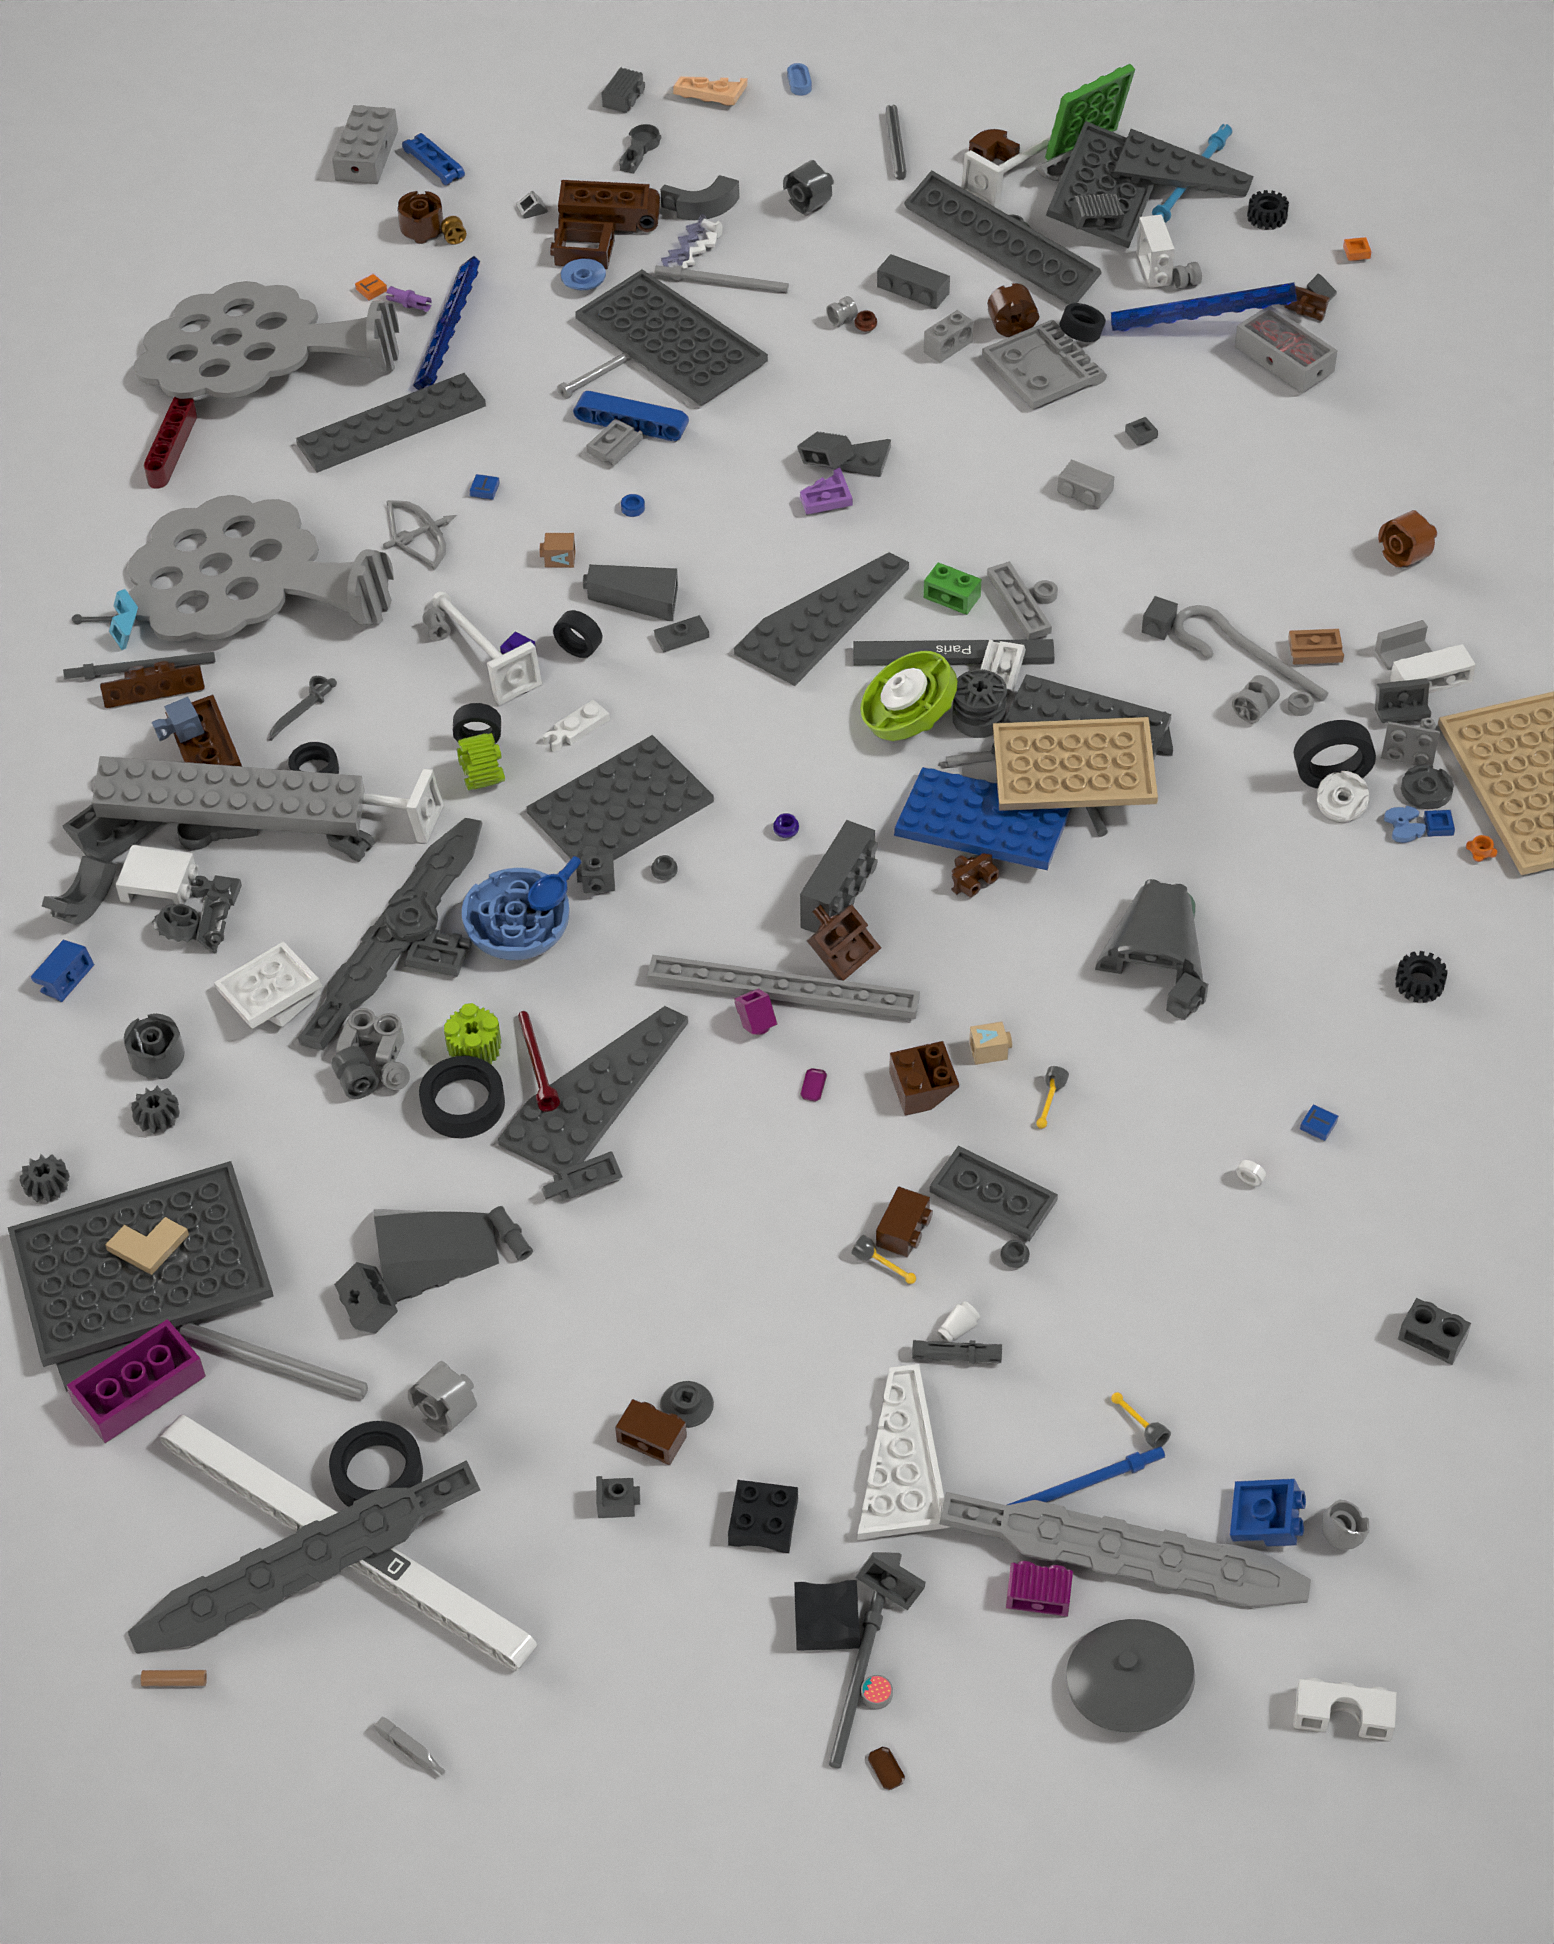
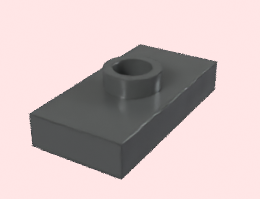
[654,615,709,652]

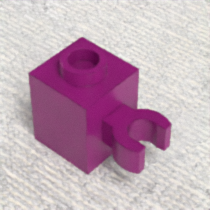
[734,988,778,1035]

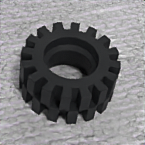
[1247,190,1289,230]
[1395,951,1448,1003]

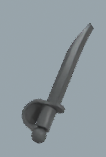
[269,676,337,741]

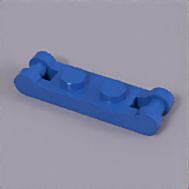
[402,133,465,185]

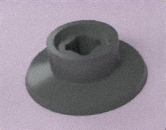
[660,1381,714,1428]

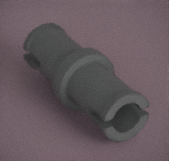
[488,1206,533,1261]

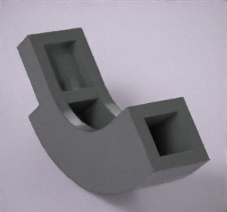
[660,175,740,220]
[42,856,118,925]

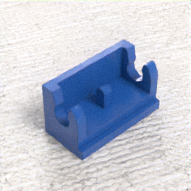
[31,939,95,1002]

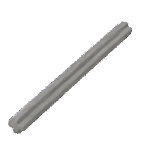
[179,1323,368,1399]

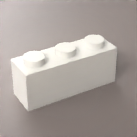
[1390,644,1476,693]

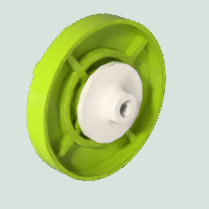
[860,651,957,741]

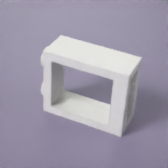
[1136,214,1175,288]

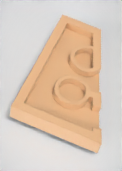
[673,76,748,106]

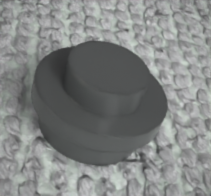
[651,855,678,880]
[1000,1240,1030,1268]

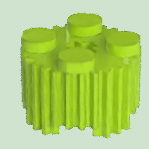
[456,733,505,790]
[444,1003,502,1064]

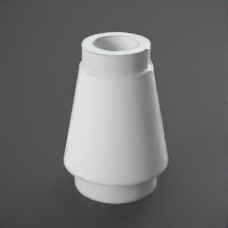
[937,1301,980,1342]

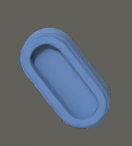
[787,63,812,96]

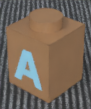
[539,533,576,568]

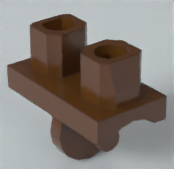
[1284,285,1330,321]
[951,853,999,898]

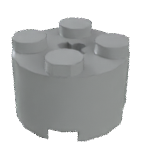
[408,1361,477,1434]

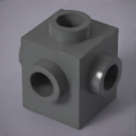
[576,854,615,893]

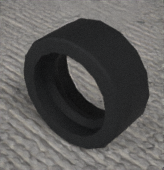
[1059,303,1106,342]
[553,610,603,658]
[452,703,502,744]
[288,742,339,774]

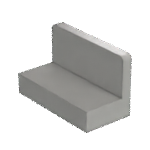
[1375,620,1432,670]

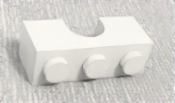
[1294,1678,1397,1741]

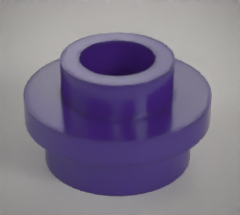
[773,813,799,838]

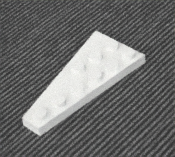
[857,1364,949,1540]

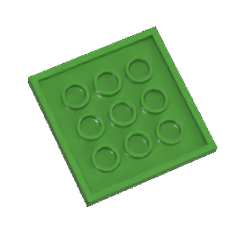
[1045,64,1135,161]

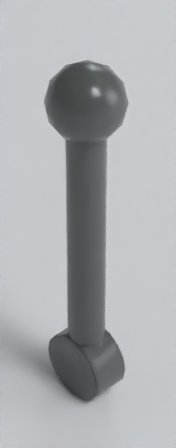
[72,614,119,625]

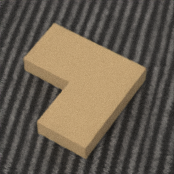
[106,1217,189,1275]

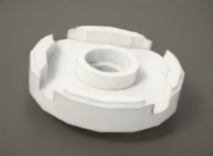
[1317,771,1369,822]

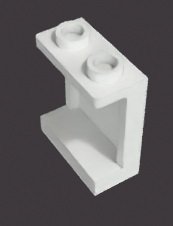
[116,845,199,904]

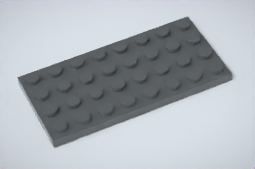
[575,269,768,406]

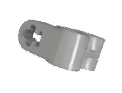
[336,1008,404,1067]

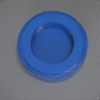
[621,494,645,517]

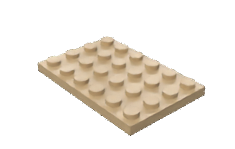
[993,717,1158,811]

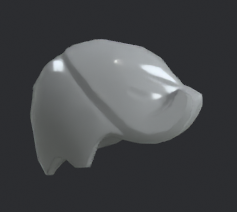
[1322,1499,1369,1549]

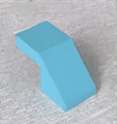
[109,589,138,650]

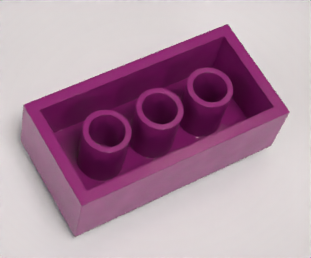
[66,1319,206,1443]

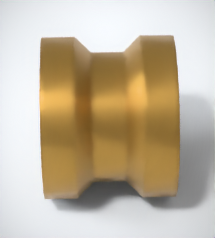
[441,216,467,245]

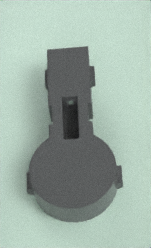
[619,124,661,174]
[177,823,258,850]

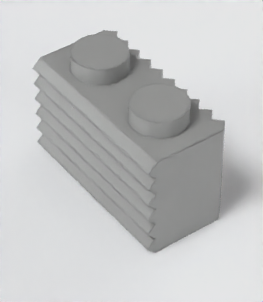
[1057,459,1115,509]

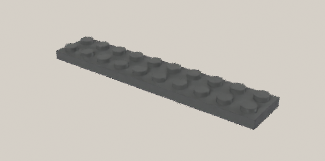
[904,170,1102,304]

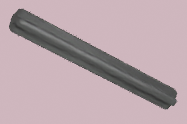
[886,105,907,179]

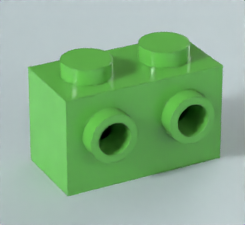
[923,562,982,615]

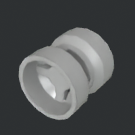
[1172,261,1202,289]
[826,296,858,326]

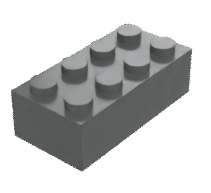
[800,820,878,933]

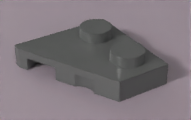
[834,439,891,477]

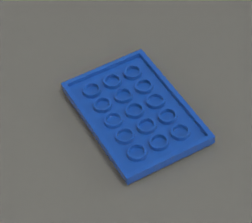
[894,767,1072,871]

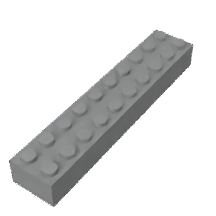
[92,756,365,837]

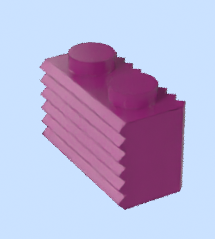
[1006,1561,1073,1617]

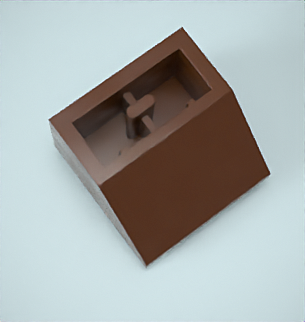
[889,1041,959,1116]

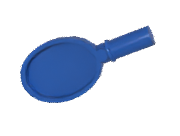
[528,856,581,911]

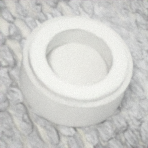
[1236,1160,1266,1186]

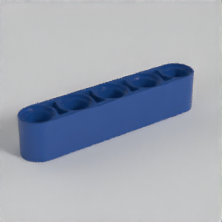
[573,391,689,441]

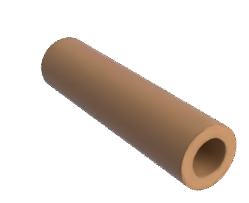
[141,1670,207,1686]

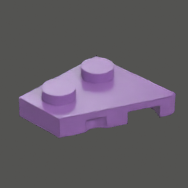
[800,468,853,515]

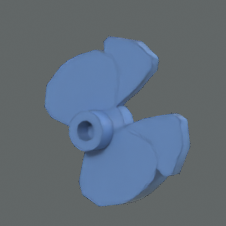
[1384,806,1426,843]

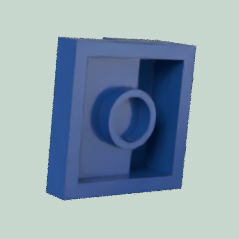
[1230,1479,1306,1547]

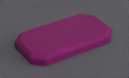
[800,1068,827,1101]

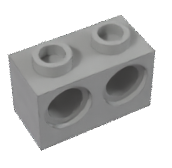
[924,310,973,363]

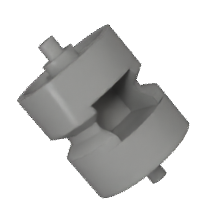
[1232,675,1280,723]

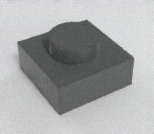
[1125,417,1158,446]

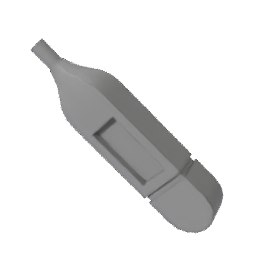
[374,1717,445,1775]

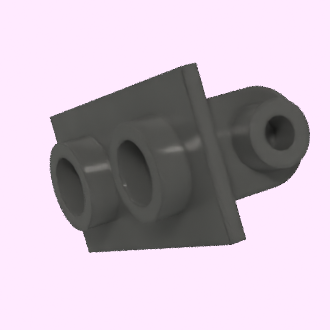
[196,897,231,953]

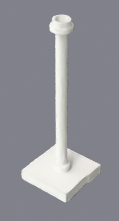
[961,135,1051,208]
[432,591,542,706]
[363,769,444,843]

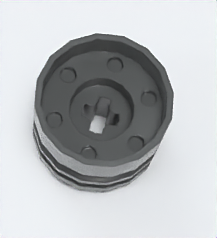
[952,669,1007,738]

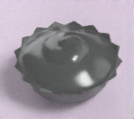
[152,904,200,942]

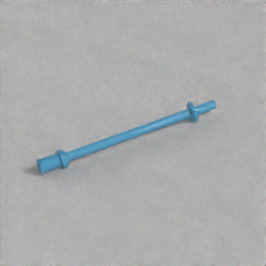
[1152,124,1232,223]

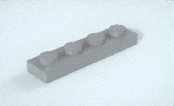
[987,561,1052,639]

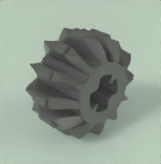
[131,1085,180,1134]
[20,1154,70,1203]

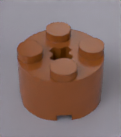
[1378,510,1437,568]

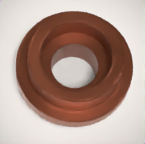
[855,310,877,332]

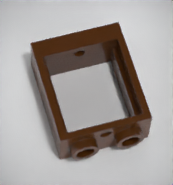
[550,219,615,269]

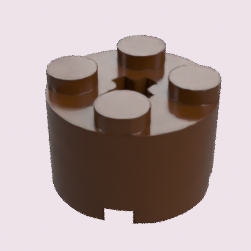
[397,191,444,244]
[987,283,1040,337]

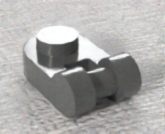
[326,830,376,862]

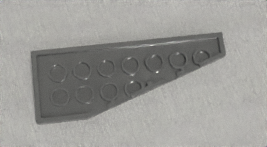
[734,552,909,686]
[498,1006,688,1174]

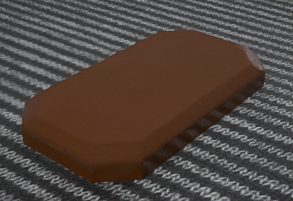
[868,1746,905,1790]

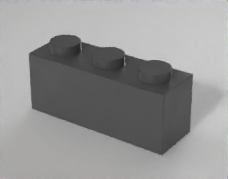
[877,254,950,309]

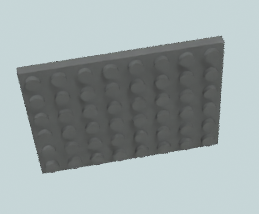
[7,1161,274,1367]

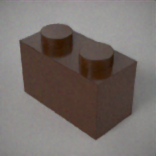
[876,1186,933,1258]
[615,1399,687,1465]

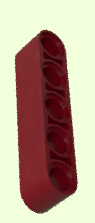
[144,396,197,489]

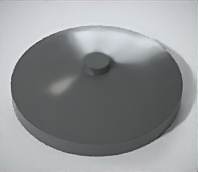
[1066,1619,1195,1732]

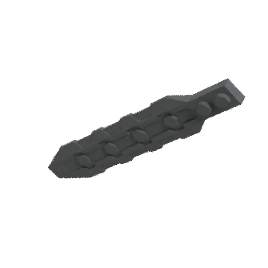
[298,818,482,1050]
[128,1460,481,1654]

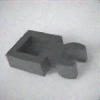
[191,875,242,906]

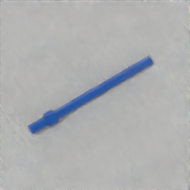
[1006,1446,1165,1505]

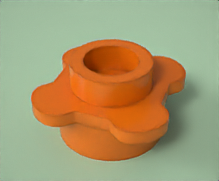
[1466,835,1497,862]

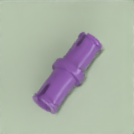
[386,286,432,312]

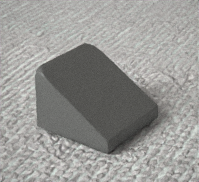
[516,190,548,219]
[1306,273,1337,301]

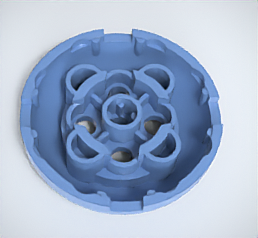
[462,868,570,960]

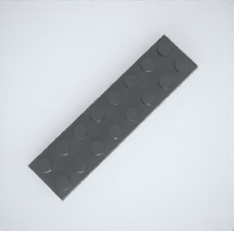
[296,373,486,473]

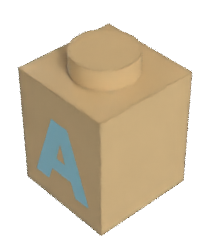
[969,1022,1012,1065]

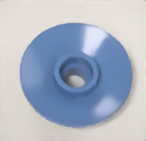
[561,259,606,290]

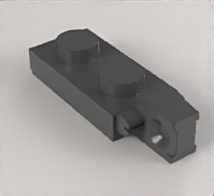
[542,1151,623,1200]

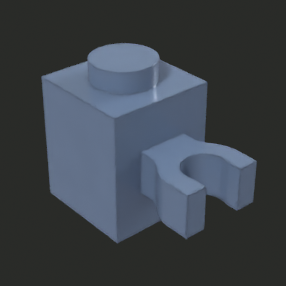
[152,696,204,743]

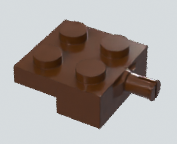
[806,904,881,981]

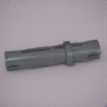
[912,1340,1002,1364]

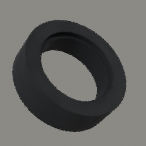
[1293,720,1376,789]
[419,1056,505,1138]
[329,1421,423,1507]

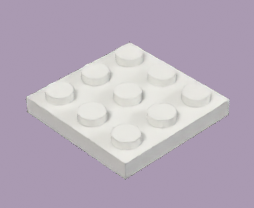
[214,941,323,1029]

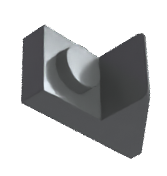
[855,1552,926,1611]

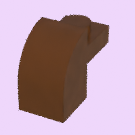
[969,129,1020,162]

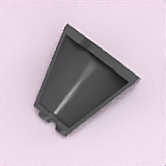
[1095,879,1203,984]

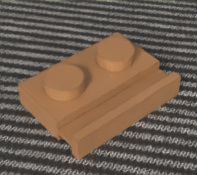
[1288,629,1344,664]

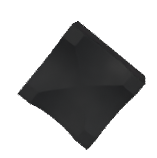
[728,1480,798,1553]
[794,1580,860,1651]

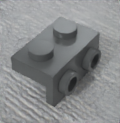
[1375,678,1432,723]

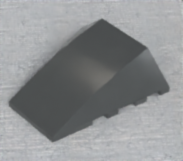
[374,1209,499,1305]

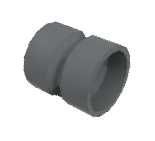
[331,1046,379,1099]

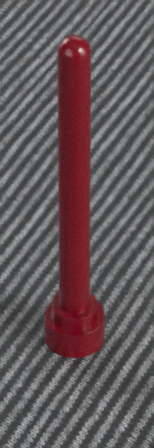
[518,1011,560,1112]

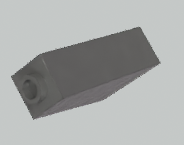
[583,564,678,621]

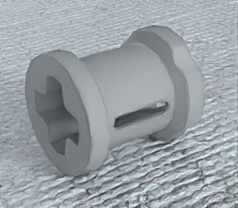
[422,608,451,641]

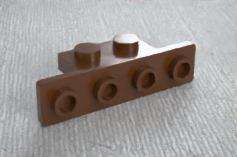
[100,661,205,708]

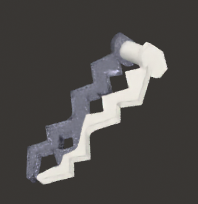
[661,214,723,269]

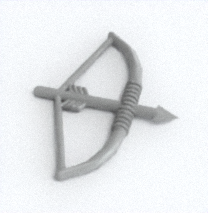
[383,500,457,570]

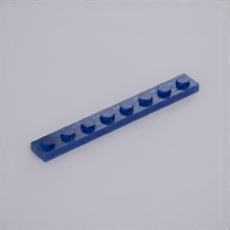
[412,256,480,390]
[1111,282,1297,331]

